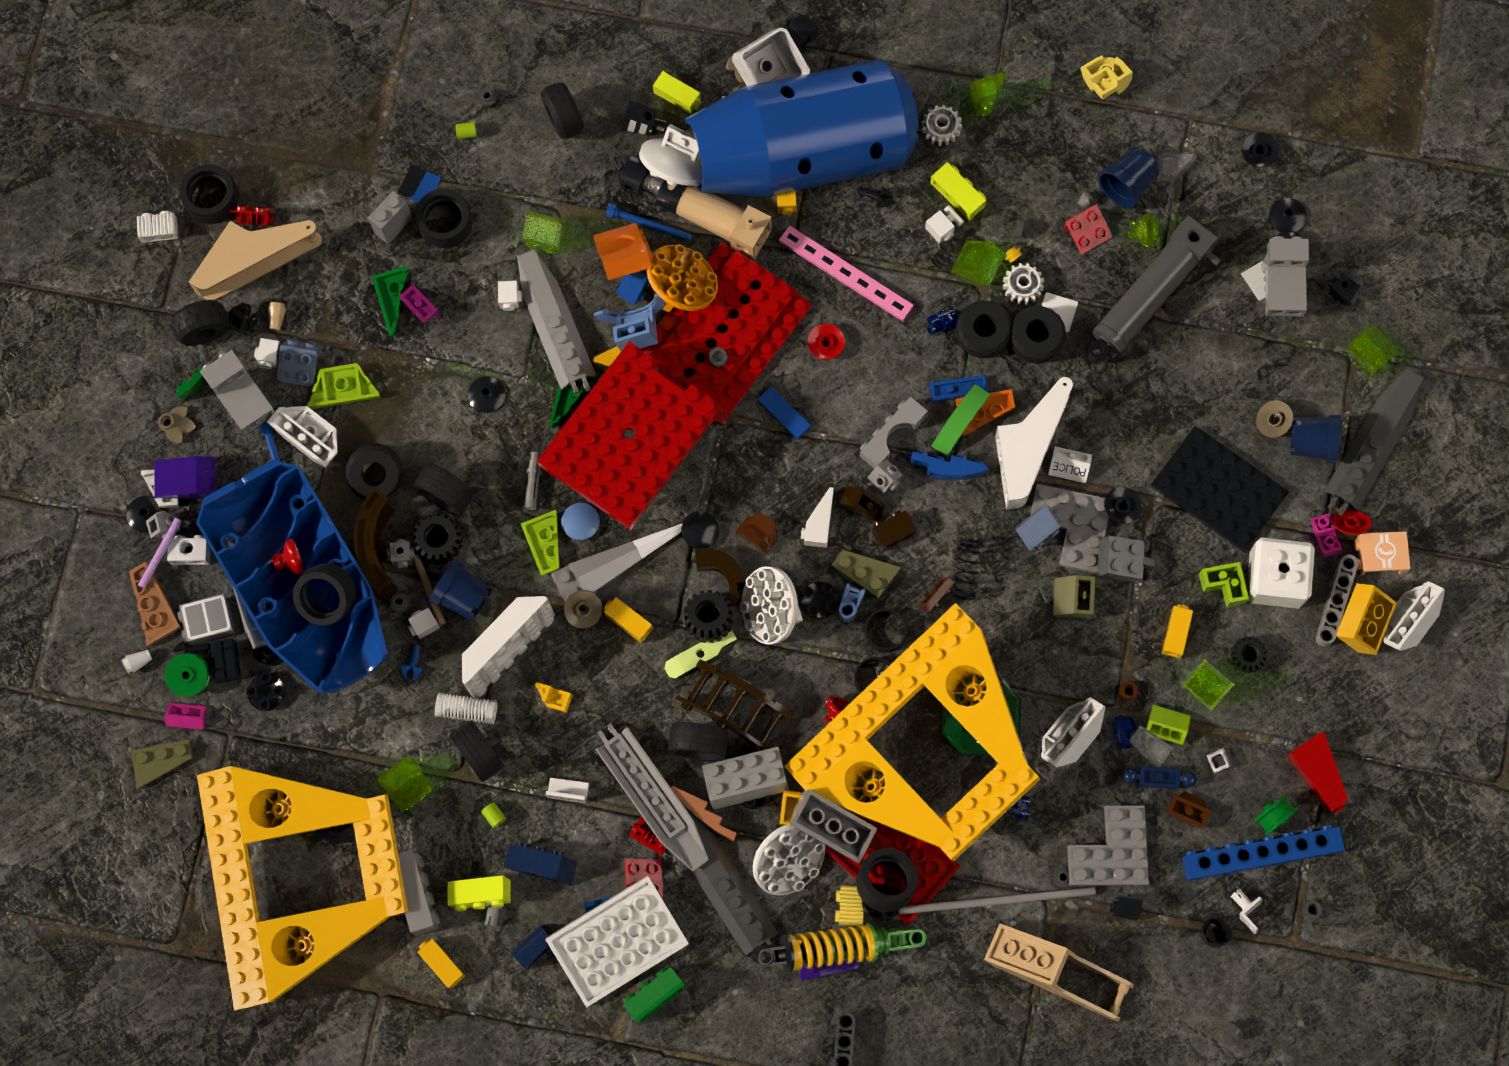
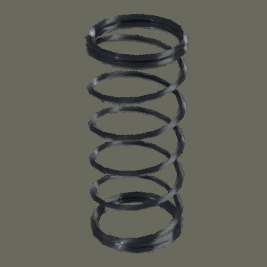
[951,539,983,601]

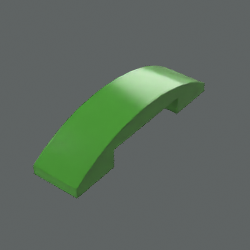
[932,384,991,457]

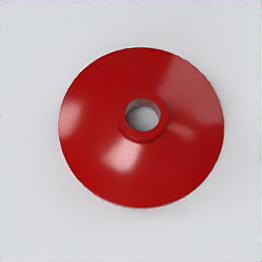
[807,324,845,360]
[1332,510,1372,535]

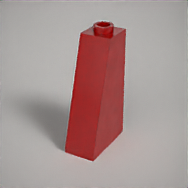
[1287,731,1349,814]

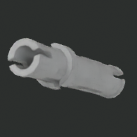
[524,452,542,510]

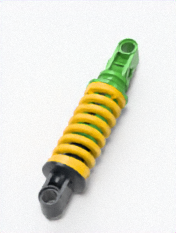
[752,923,926,973]

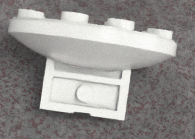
[639,124,703,187]
[740,566,803,644]
[753,824,825,895]

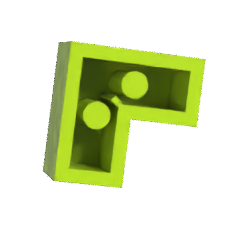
[1199,562,1249,608]

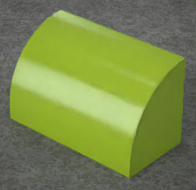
[1145,705,1191,745]

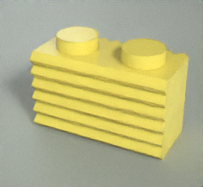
[835,885,864,928]

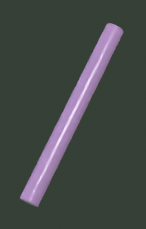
[138,517,182,588]

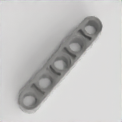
[1316,554,1358,647]

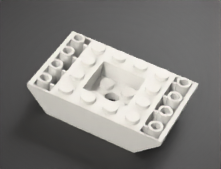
[462,596,555,698]

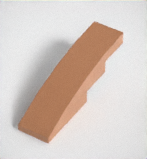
[671,786,737,842]

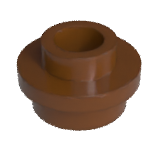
[1119,681,1139,701]

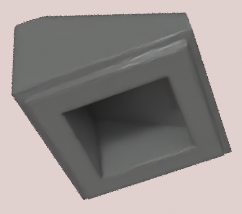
[1207,748,1236,774]

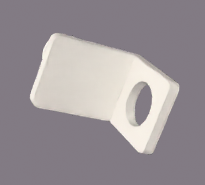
[1231,889,1262,934]

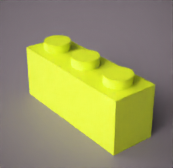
[930,162,986,221]
[448,875,511,912]

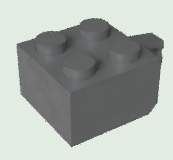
[1097,535,1155,583]

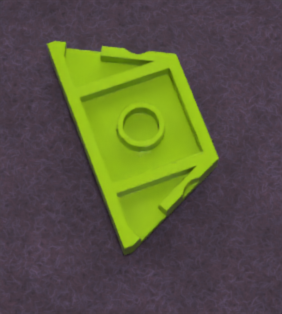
[307,363,381,409]

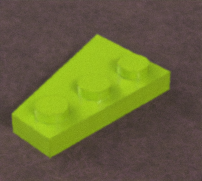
[521,510,560,577]

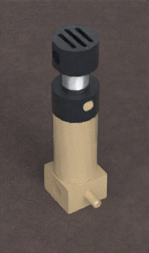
[619,153,772,261]

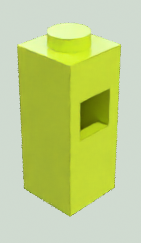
[653,71,702,114]

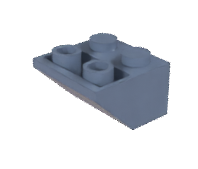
[1016,503,1061,550]

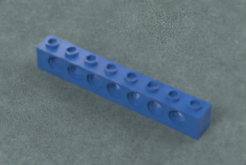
[1181,825,1345,882]

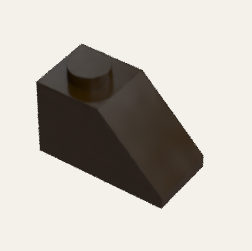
[839,487,886,522]

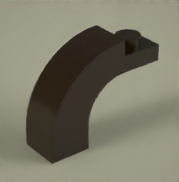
[695,548,745,606]

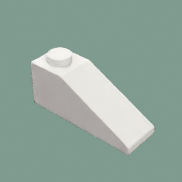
[801,487,834,548]

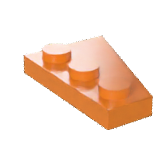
[955,389,1015,437]

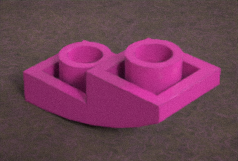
[1310,514,1342,557]

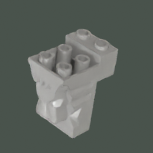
[1261,236,1309,316]
[200,350,275,435]

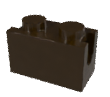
[872,510,917,551]

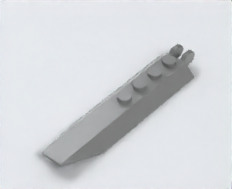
[517,249,597,396]
[595,723,709,871]

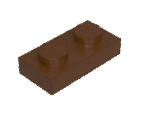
[919,577,954,612]

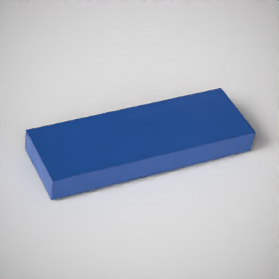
[929,375,989,402]
[757,387,811,440]

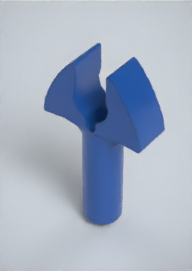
[401,644,423,682]

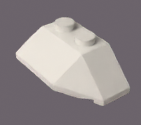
[267,406,338,467]
[1383,581,1445,651]
[1041,698,1105,768]

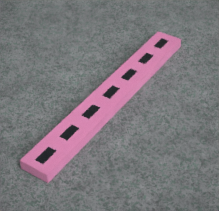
[779,225,914,322]

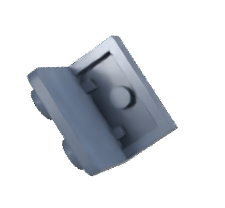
[277,338,323,387]

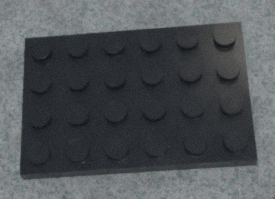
[1150,426,1289,553]

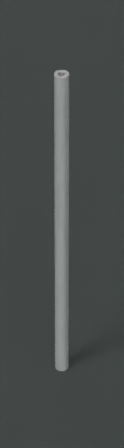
[899,887,1096,915]

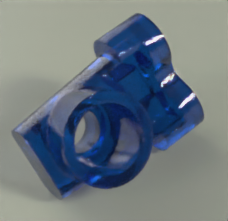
[927,309,957,335]
[1113,715,1136,749]
[1004,796,1030,820]

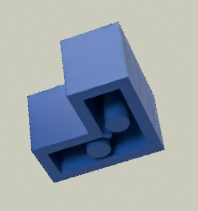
[616,269,651,305]

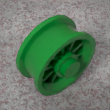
[165,653,211,697]
[1253,793,1300,836]

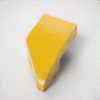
[535,682,573,713]

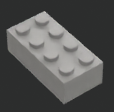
[702,747,790,810]
[398,849,440,936]

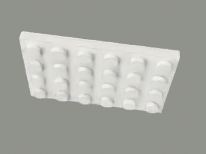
[545,875,689,1008]

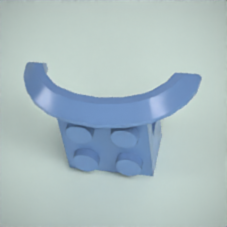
[594,293,665,351]

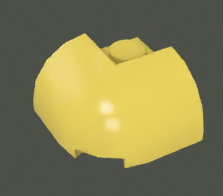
[1081,55,1133,100]

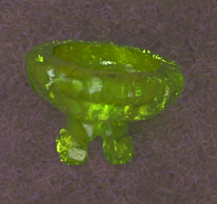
[1127,213,1159,248]

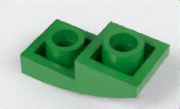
[176,365,206,402]

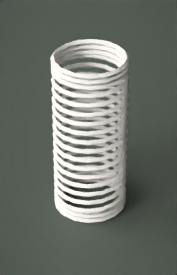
[435,693,497,725]

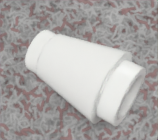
[122,650,152,674]

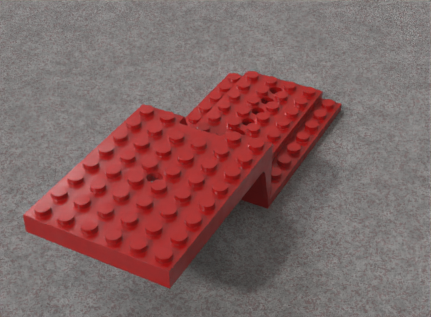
[537,242,812,531]

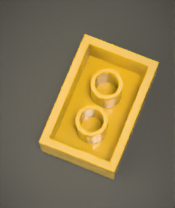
[1336,584,1397,655]

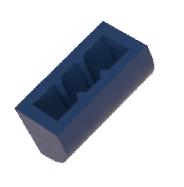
[511,925,550,970]

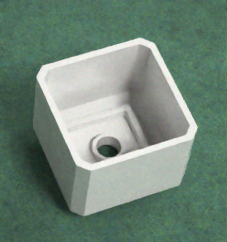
[732,28,810,86]
[1247,537,1315,609]

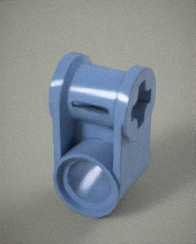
[838,583,866,623]

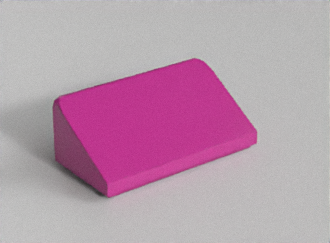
[164,702,207,730]

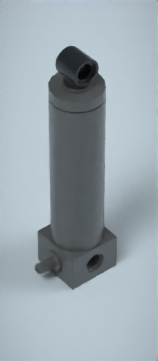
[1087,215,1221,364]

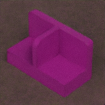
[399,285,441,324]

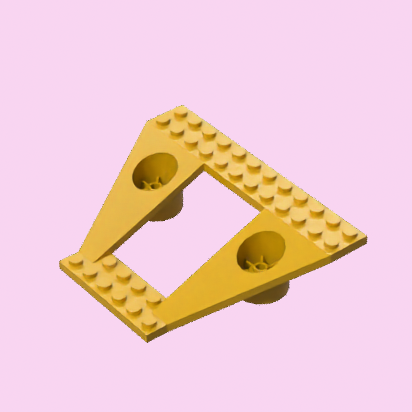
[784,603,1041,862]
[197,766,408,1010]

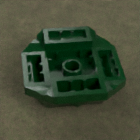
[942,678,1021,756]

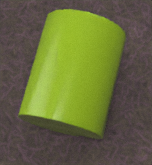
[455,122,477,139]
[481,802,507,828]

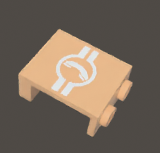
[1354,532,1410,576]

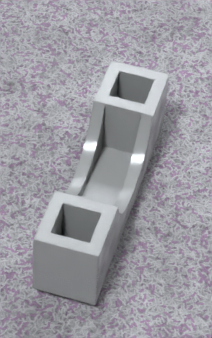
[860,397,928,469]

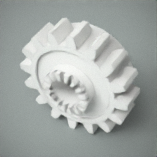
[921,105,962,146]
[1003,263,1044,305]

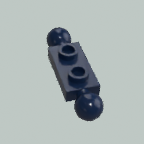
[1122,766,1197,789]

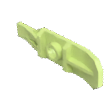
[665,631,737,678]

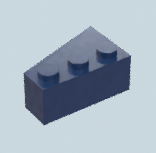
[503,842,577,886]

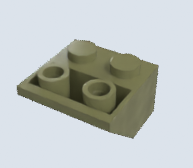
[1052,575,1095,619]

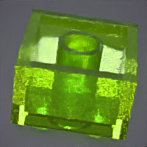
[969,71,1007,117]
[523,211,566,254]
[951,240,1005,286]
[1346,325,1400,377]
[1182,658,1235,711]
[377,755,434,813]

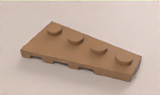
[129,561,182,647]

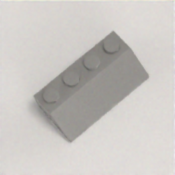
[790,789,877,863]

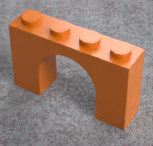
[593,223,654,280]

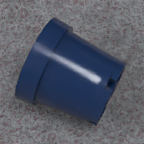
[1097,147,1160,209]
[1290,414,1341,464]
[429,559,492,621]

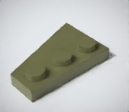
[831,550,901,599]
[131,739,193,790]

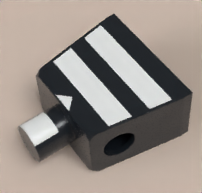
[622,101,666,135]

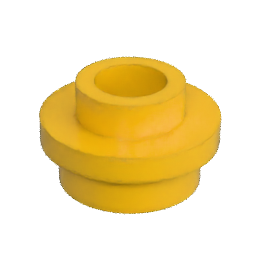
[1004,247,1022,263]

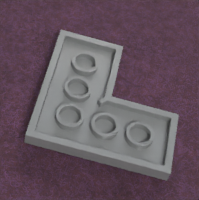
[1030,484,1109,574]
[1067,806,1149,886]

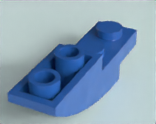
[910,451,989,480]

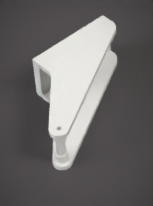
[995,377,1073,510]

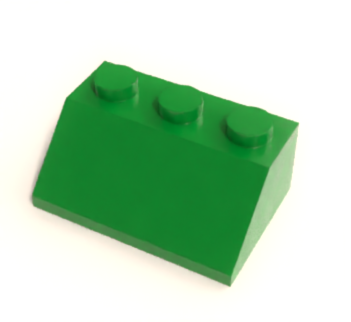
[623,967,686,1025]

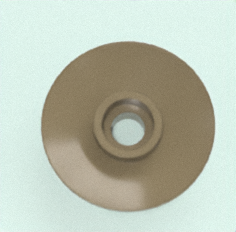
[1256,400,1294,438]
[564,590,603,628]

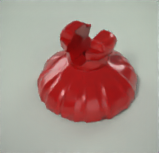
[272,539,303,574]
[823,695,850,724]

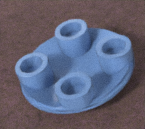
[561,503,600,540]

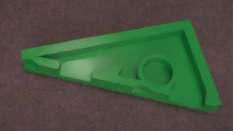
[372,266,408,338]
[548,371,600,429]

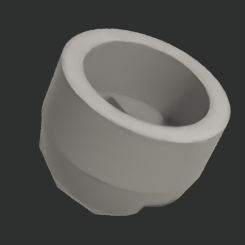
[1077,191,1093,207]

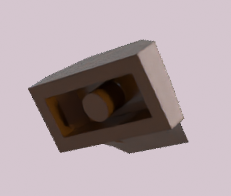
[736,512,778,555]
[1166,792,1211,829]

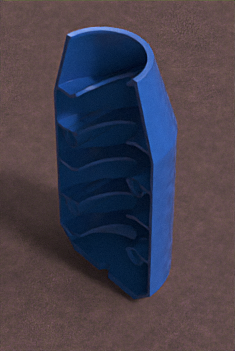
[685,59,919,197]
[196,460,388,694]

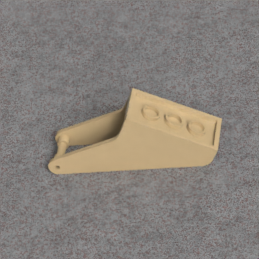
[189,220,322,301]
[984,924,1134,1022]

